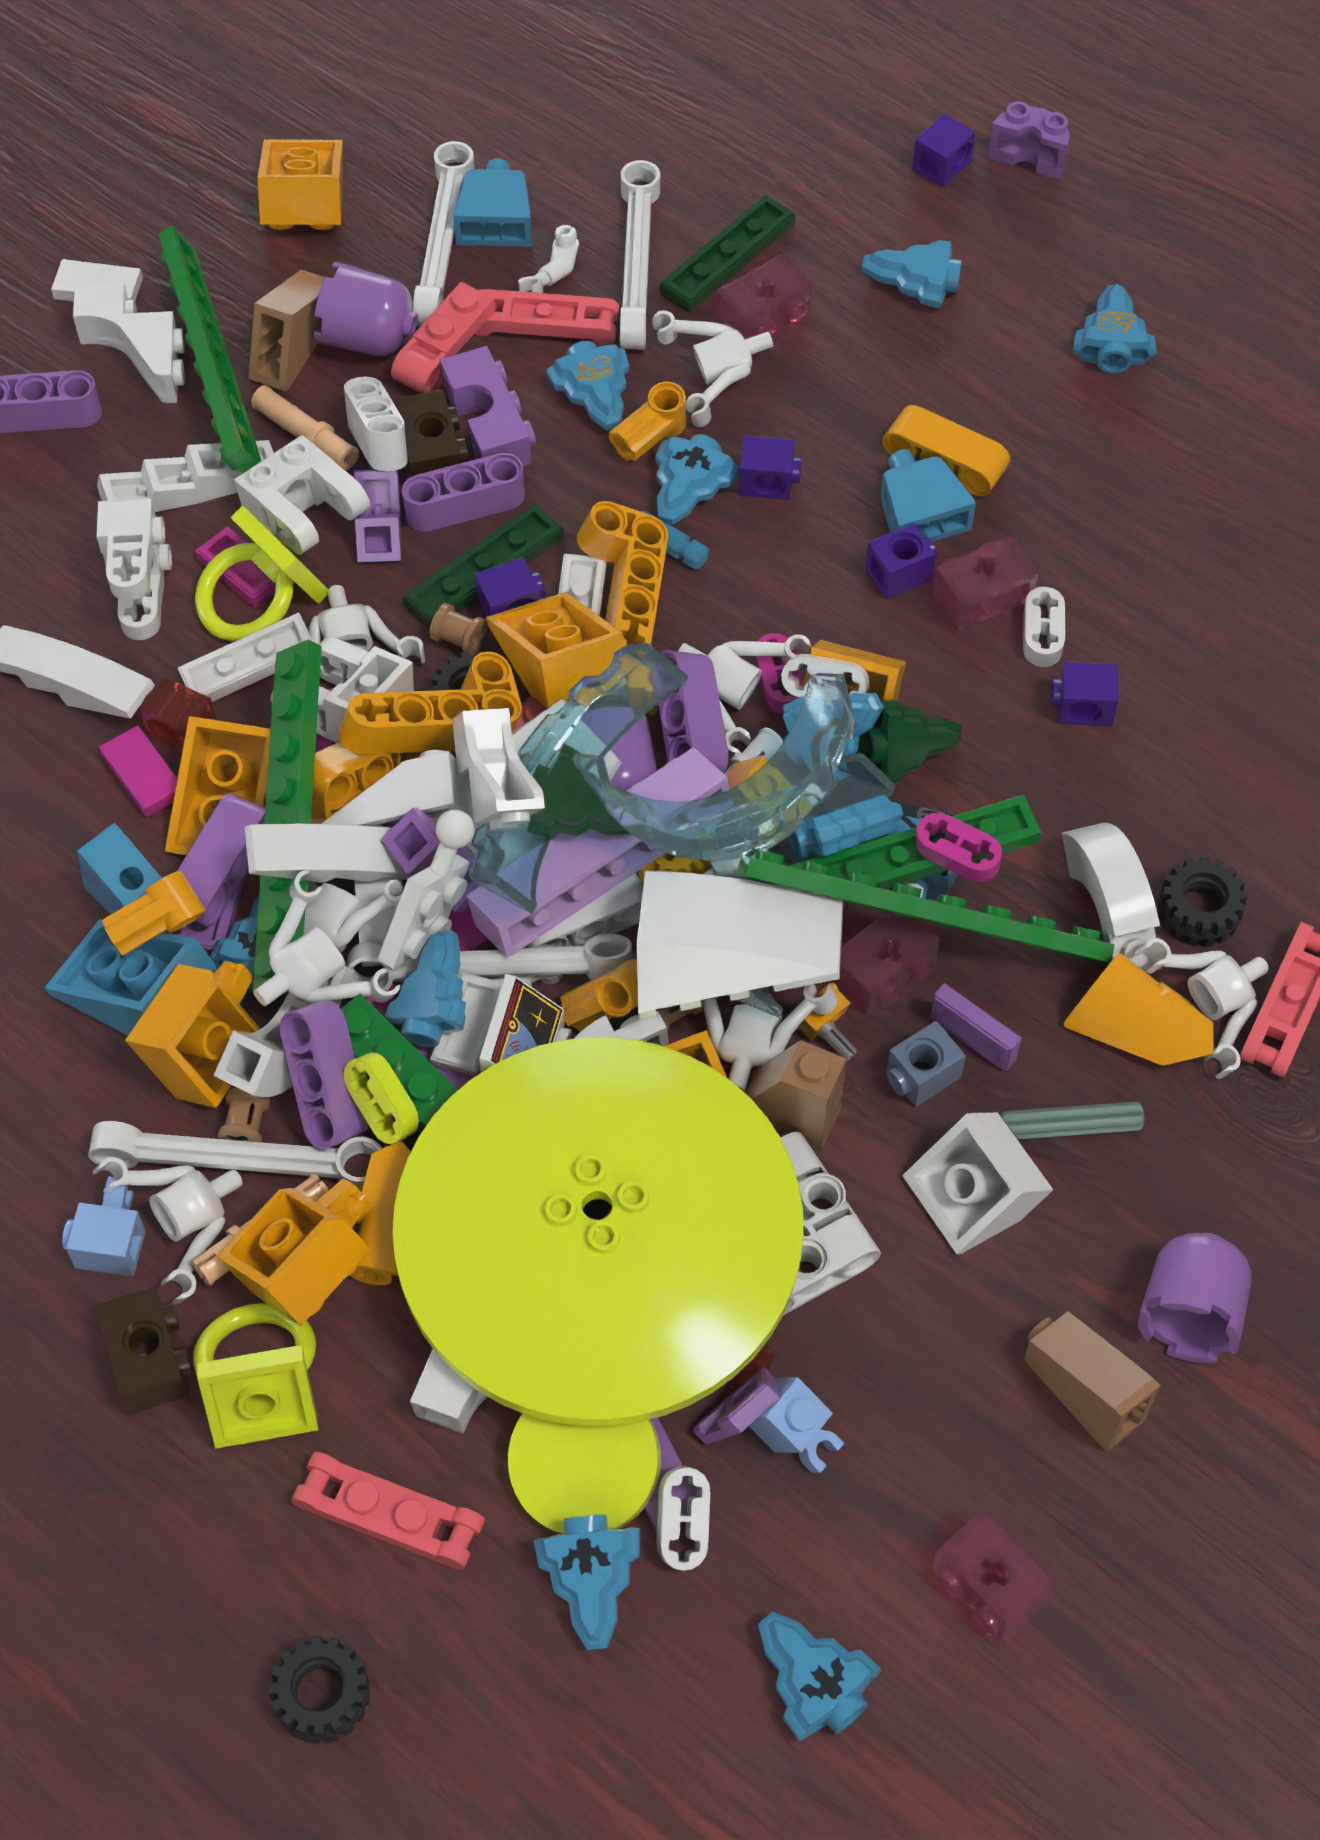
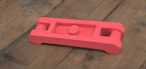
[475,289,620,346]
[1240,922,1320,1078]
[291,1452,485,1570]

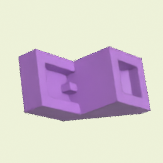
[354,469,401,562]
[381,808,492,912]

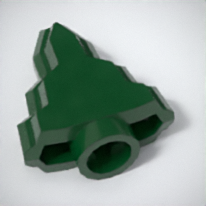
[858,699,962,789]
[527,743,641,839]

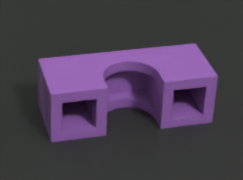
[440,346,536,466]

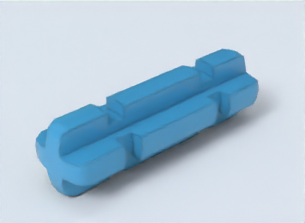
[640,511,709,569]

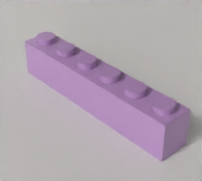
[466,747,733,958]

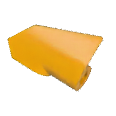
[1064,952,1214,1066]
[350,1140,411,1285]

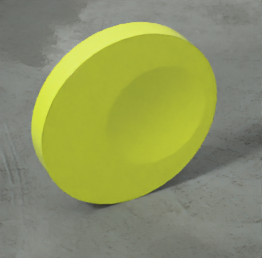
[508,1414,661,1534]

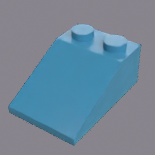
[44,919,218,1036]

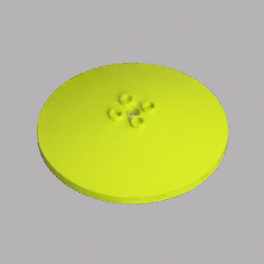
[393,1037,804,1426]

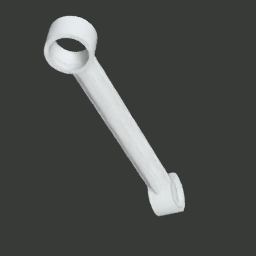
[413,141,474,328]
[620,160,660,350]
[346,934,633,997]
[88,1121,382,1192]

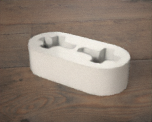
[1023,587,1065,667]
[781,654,869,701]
[656,1466,710,1571]

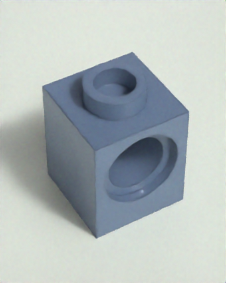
[886,1020,966,1107]

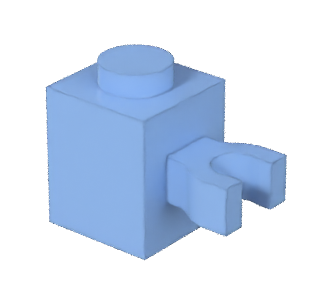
[62,1176,146,1277]
[749,1377,844,1473]

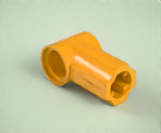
[609,382,686,462]
[101,870,206,956]
[560,959,638,1032]

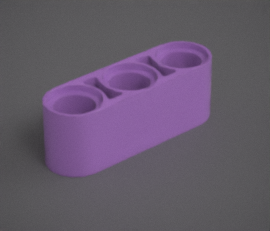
[0,370,102,433]
[402,453,525,532]
[654,650,729,774]
[177,793,265,927]
[280,1000,369,1150]

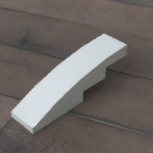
[97,440,274,512]
[0,625,155,719]
[244,824,413,883]

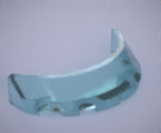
[469,643,688,914]
[571,673,855,861]

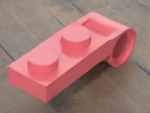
[391,282,496,393]

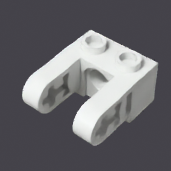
[234,435,370,555]
[97,499,172,640]
[271,637,414,743]

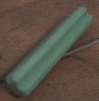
[1000,1101,1144,1140]

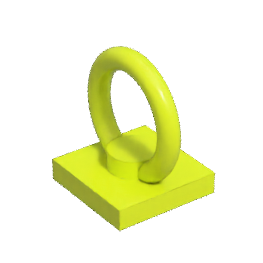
[195,505,328,642]
[193,1303,319,1449]

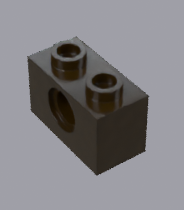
[394,389,469,477]
[96,1286,193,1415]

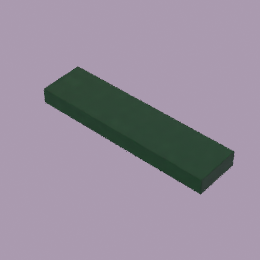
[660,194,796,313]
[403,503,564,628]

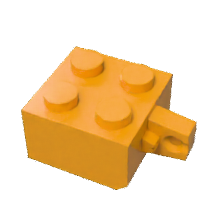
[125,961,260,1108]
[217,1178,371,1326]

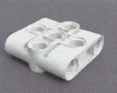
[781,1131,881,1315]

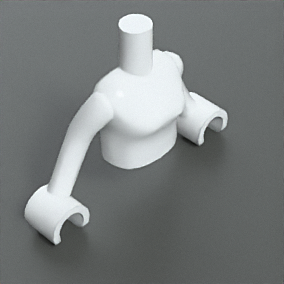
[652,310,773,427]
[309,585,425,664]
[678,635,811,759]
[254,870,400,1006]
[304,880,403,948]
[1135,938,1269,1079]
[702,984,838,1092]
[93,1157,243,1305]

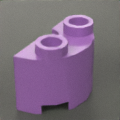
[987,101,1070,181]

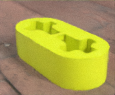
[343,1052,419,1144]

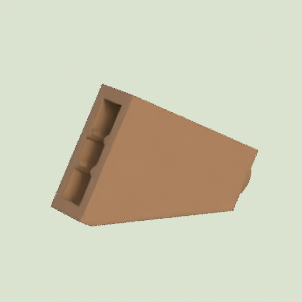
[248,269,325,391]
[744,1040,847,1152]
[1024,1311,1161,1452]

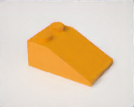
[258,139,343,230]
[486,592,630,708]
[165,716,271,856]

